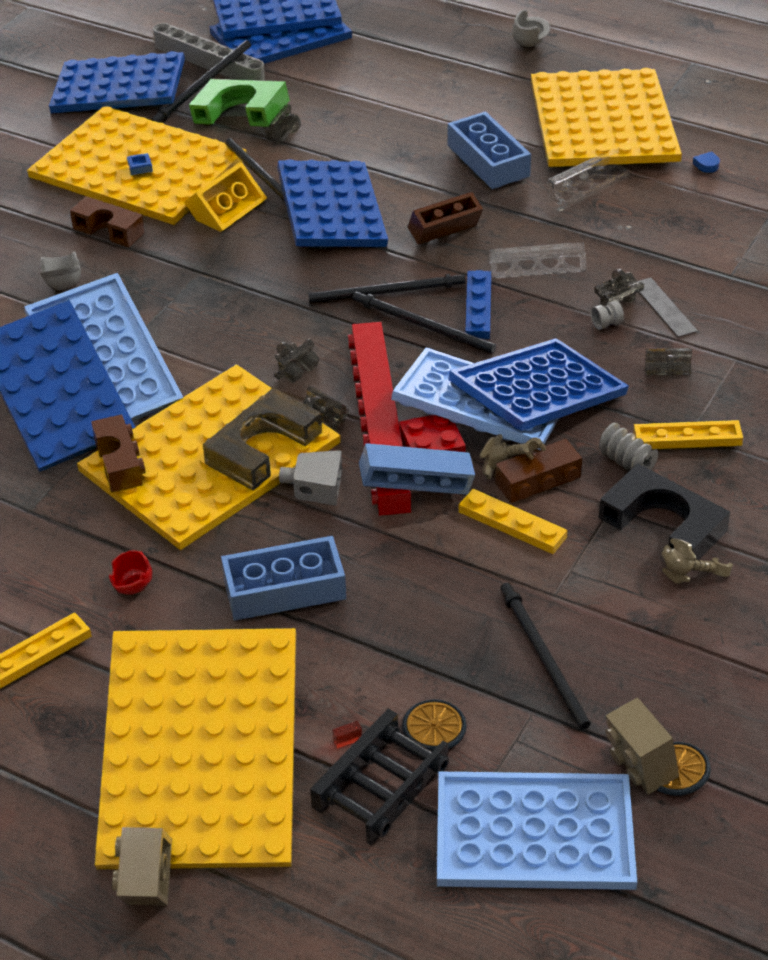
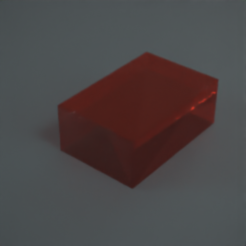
[332,720,362,749]

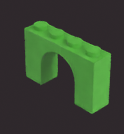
[189,79,290,127]

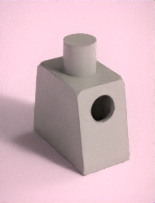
[279,451,342,506]

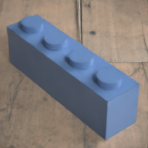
[359,443,475,495]

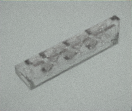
[547,148,632,209]
[488,242,587,278]

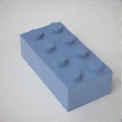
[448,111,531,189]
[221,536,346,621]

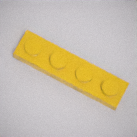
[633,420,743,449]
[459,489,568,554]
[0,612,92,689]

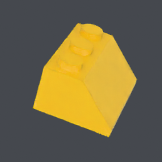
[184,162,267,232]

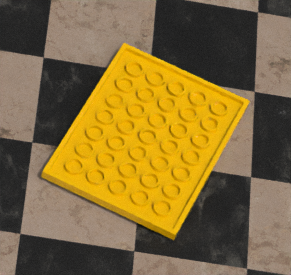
[531,68,682,167]
[27,107,247,225]
[77,364,341,550]
[95,628,296,869]

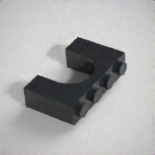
[598,464,730,560]

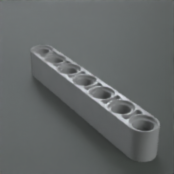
[153,23,265,81]

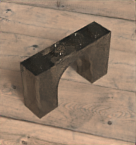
[203,388,322,491]

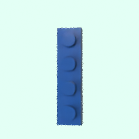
[465,270,491,339]

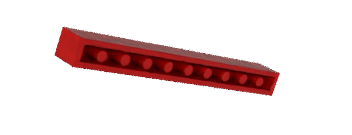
[348,322,411,516]

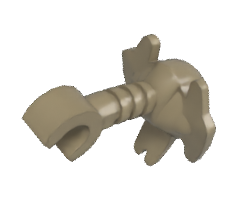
[480,434,546,479]
[661,538,733,584]

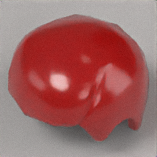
[109,550,153,595]

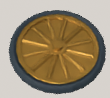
[402,699,467,752]
[657,742,711,796]

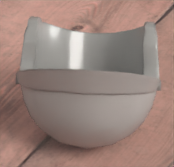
[512,10,550,47]
[40,251,81,291]

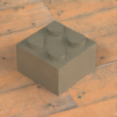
[606,697,679,795]
[112,827,172,906]

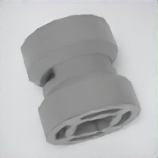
[591,300,624,330]

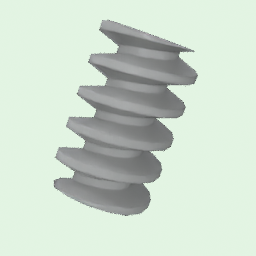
[599,422,658,471]

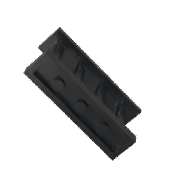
[310,708,449,846]

